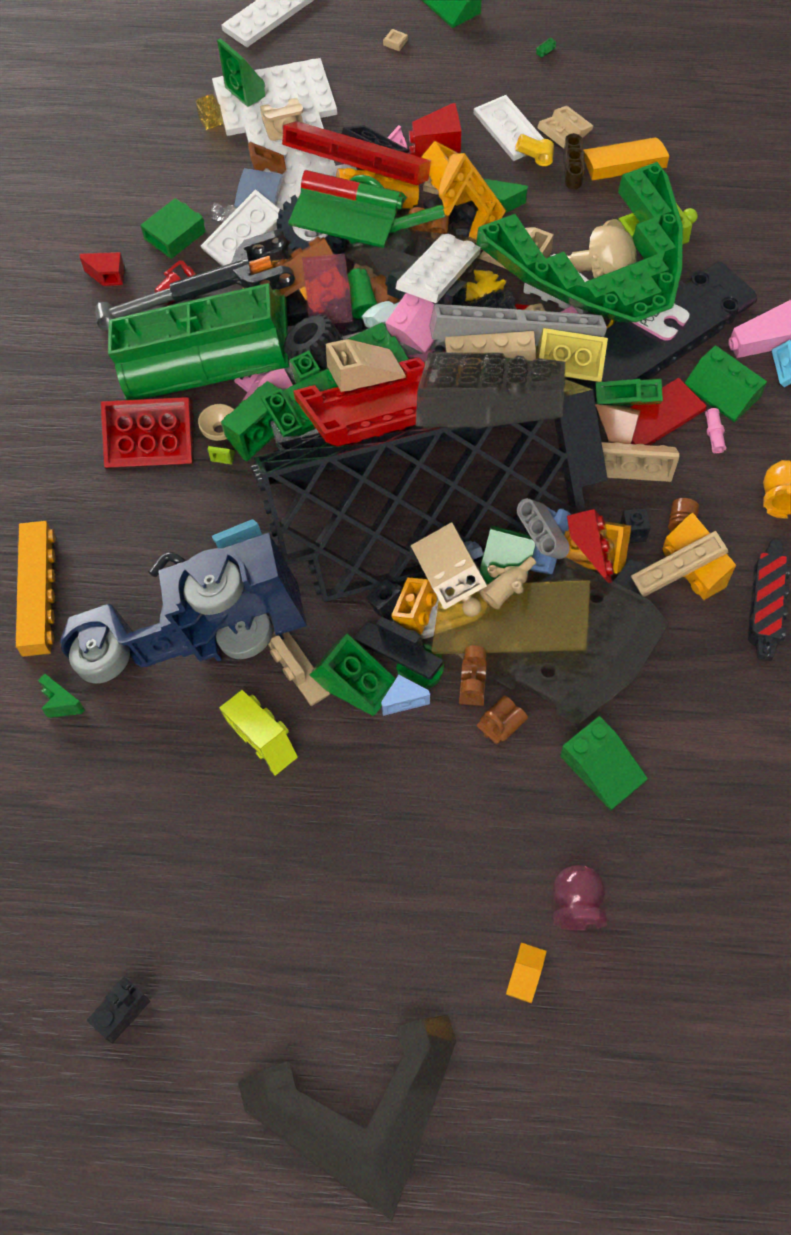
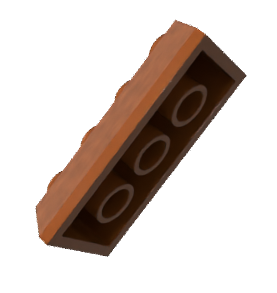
[259,236,339,297]

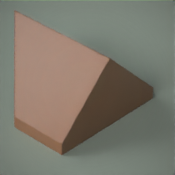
[595,404,640,444]

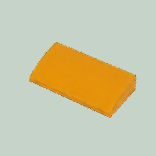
[583,137,669,181]

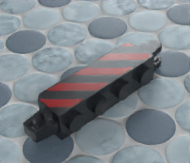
[747,539,791,661]

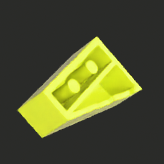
[219,690,298,776]

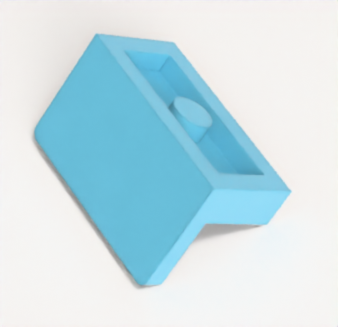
[772,340,791,387]
[212,519,262,548]

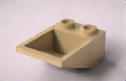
[411,522,487,617]

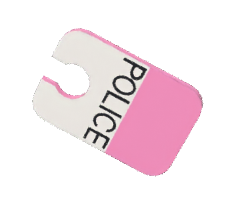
[632,304,689,340]

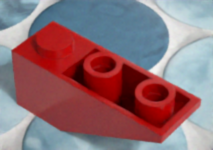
[567,509,614,583]

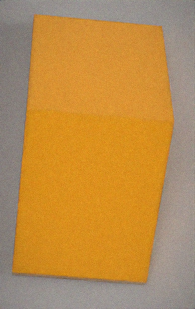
[506,943,547,1003]

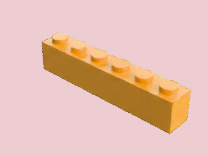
[16,521,56,657]

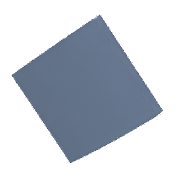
[234,168,283,208]

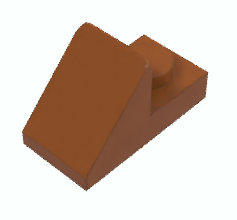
[248,142,286,175]

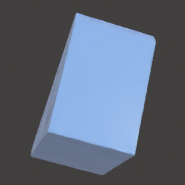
[381,675,430,716]

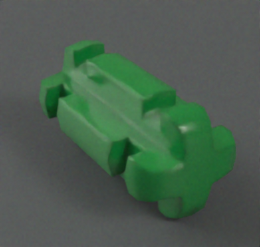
[536,38,556,58]

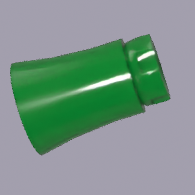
[347,268,378,319]

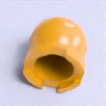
[763,460,791,518]

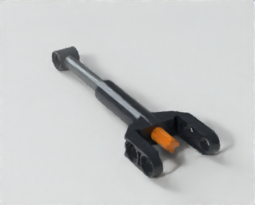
[95,230,295,330]

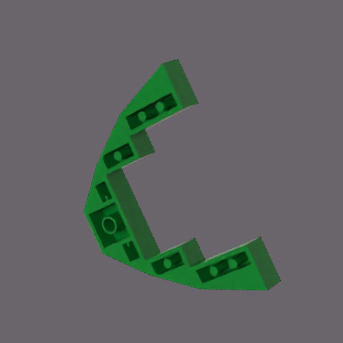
[476,162,683,323]

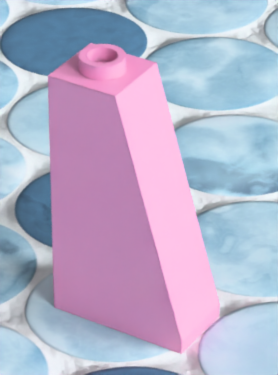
[729,300,791,358]

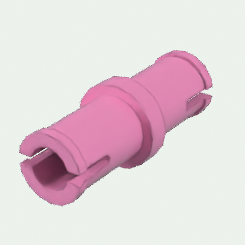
[705,408,726,453]

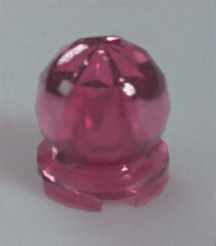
[552,865,607,930]

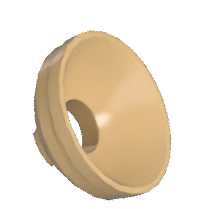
[198,404,234,441]

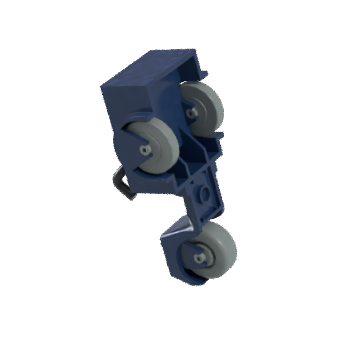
[60,533,307,683]

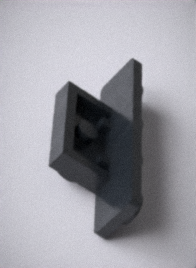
[355,617,443,680]

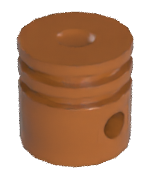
[668,498,699,532]

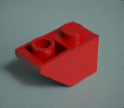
[79,252,124,286]

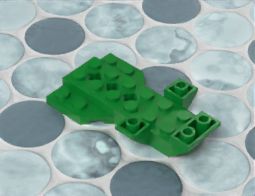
[261,322,409,437]

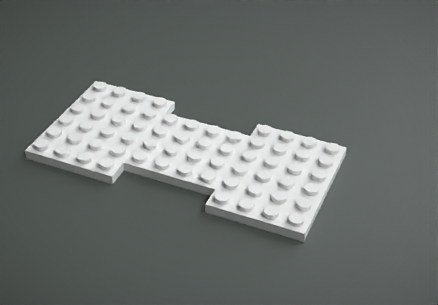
[212,58,357,248]

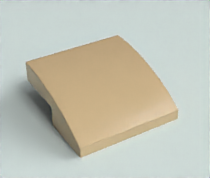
[537,106,593,148]

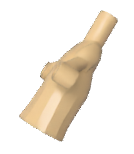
[479,556,536,609]

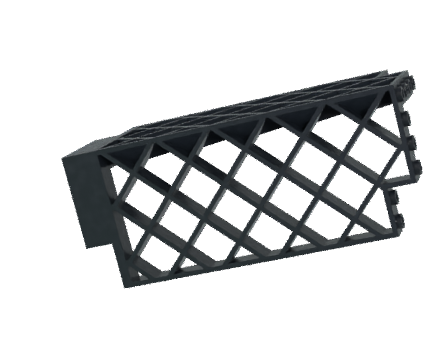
[251,379,608,602]

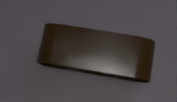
[563,133,585,189]

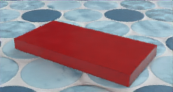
[630,378,707,445]

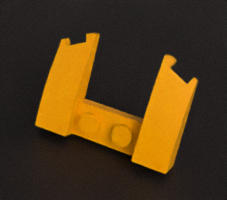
[439,153,506,250]

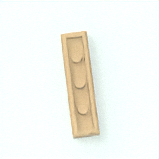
[631,531,728,597]

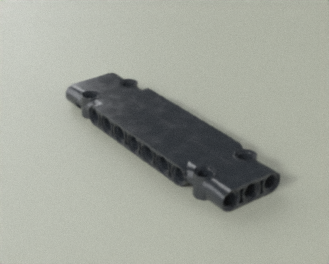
[544,262,757,410]

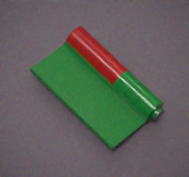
[288,170,404,248]

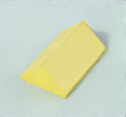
[536,328,608,382]

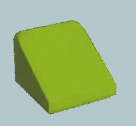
[208,446,235,464]

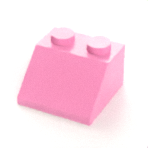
[386,293,436,354]

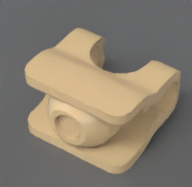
[260,98,304,141]

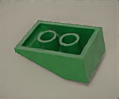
[217,38,266,107]
[309,634,396,716]
[560,716,648,811]

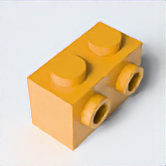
[391,578,437,635]

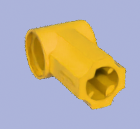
[515,134,554,166]

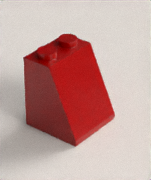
[409,103,462,157]

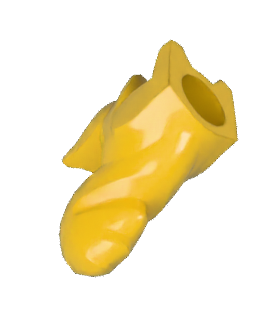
[466,270,506,301]

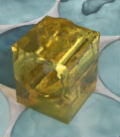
[195,94,223,130]

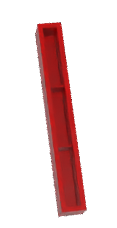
[282,121,431,186]

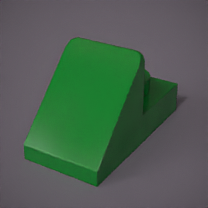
[38,674,85,718]

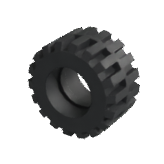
[283,314,343,371]

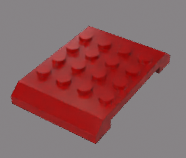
[294,357,456,447]

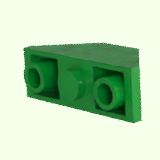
[484,179,528,214]

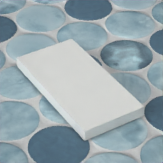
[474,95,544,161]
[201,189,280,266]

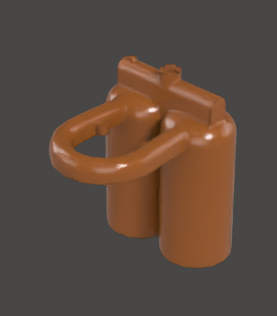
[476,695,528,745]

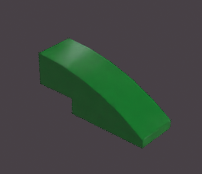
[596,379,663,405]

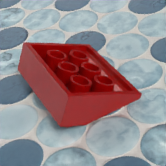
[101,397,194,468]

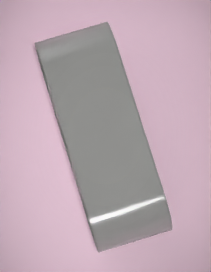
[517,498,569,559]

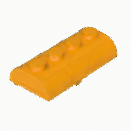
[336,168,419,209]

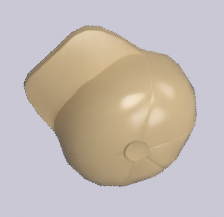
[567,219,637,278]

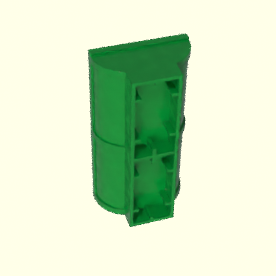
[108,283,290,400]

